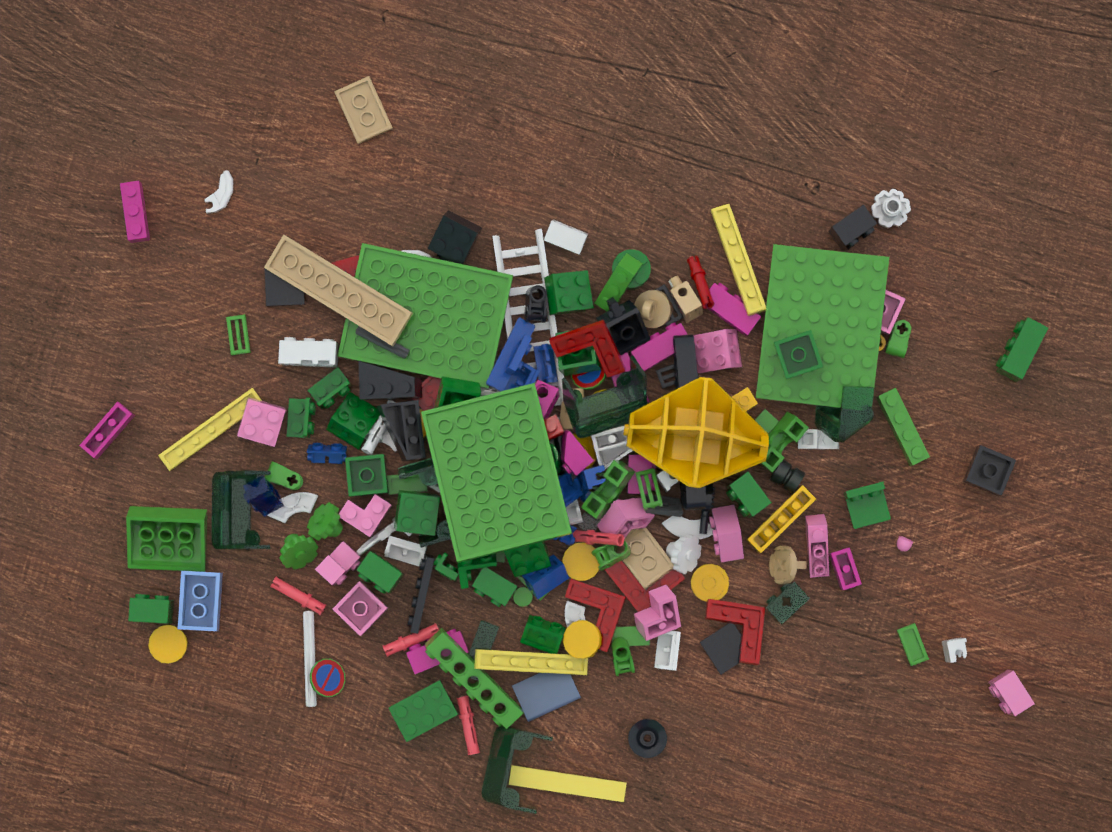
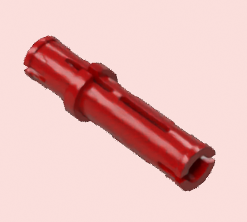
[687,256,714,309]

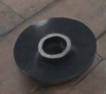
[628,719,667,758]

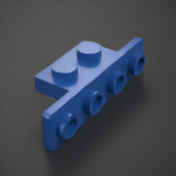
[486,318,535,392]

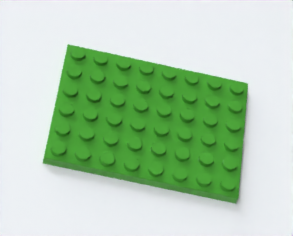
[338,243,513,389]
[756,244,889,411]
[421,383,572,563]

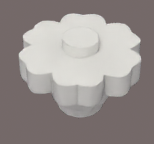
[871,189,911,228]
[666,534,701,574]

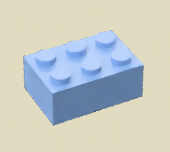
[178,571,223,631]

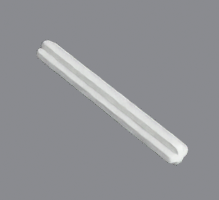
[303,611,317,707]

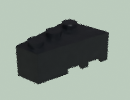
[358,361,422,401]
[376,400,426,462]

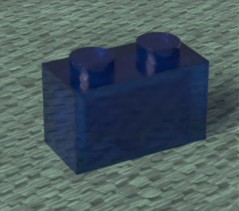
[243,475,284,517]

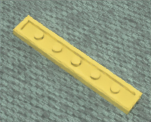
[711,204,767,316]
[158,388,262,471]
[474,649,588,675]
[509,765,627,802]

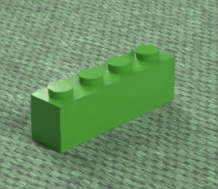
[876,388,930,466]

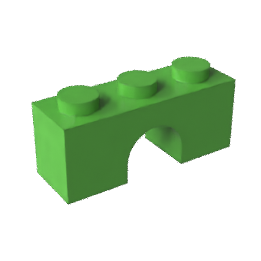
[594,253,643,311]
[760,412,809,473]
[581,460,636,519]

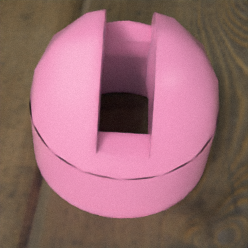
[897,536,913,552]

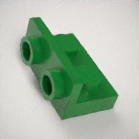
[434,552,459,582]
[520,615,566,654]

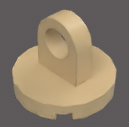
[634,290,672,328]
[769,546,807,584]

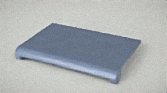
[512,673,581,722]

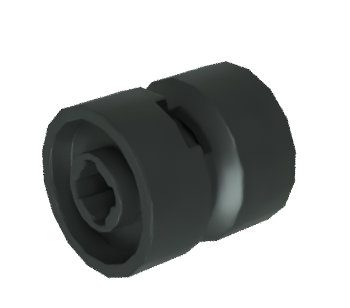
[770,459,806,494]

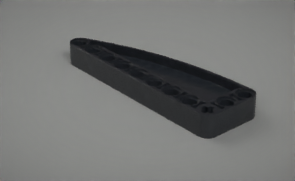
[673,335,706,510]

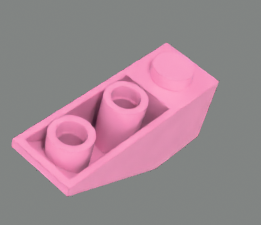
[805,514,829,578]

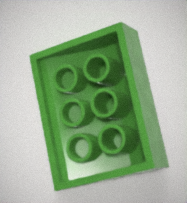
[126,506,207,572]

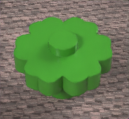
[307,502,343,541]
[279,534,318,569]

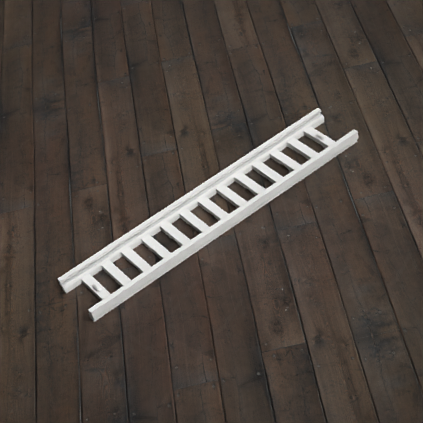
[492,229,577,480]

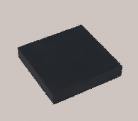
[264,268,305,307]
[700,623,742,675]

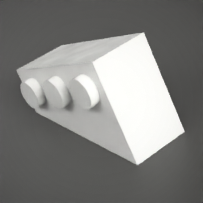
[278,337,339,368]
[591,423,633,469]

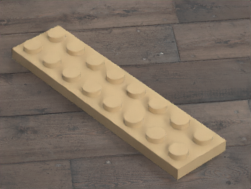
[264,235,413,347]

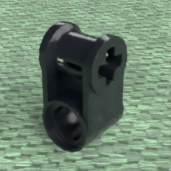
[524,285,547,323]

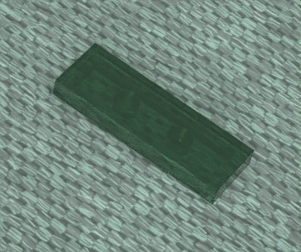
[468,620,499,680]

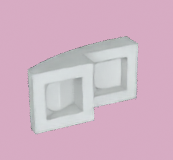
[798,429,839,449]

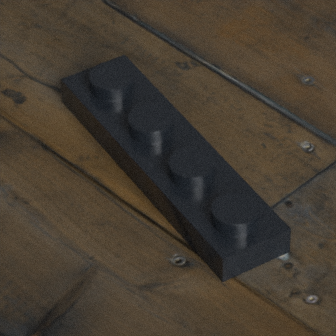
[407,554,434,634]

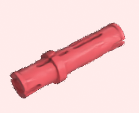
[573,529,624,547]
[270,576,327,616]
[383,623,439,657]
[456,695,480,755]

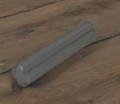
[355,326,410,359]

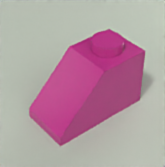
[560,430,594,476]

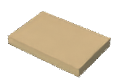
[334,76,393,144]
[616,528,674,590]

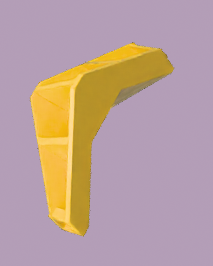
[623,377,769,488]

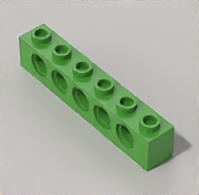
[425,628,523,729]

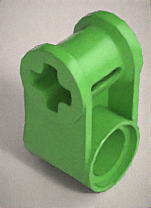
[885,320,911,358]
[264,461,303,490]
[591,541,631,570]
[611,637,635,677]

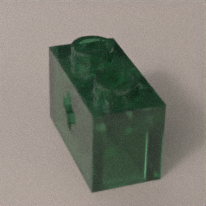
[765,581,810,625]

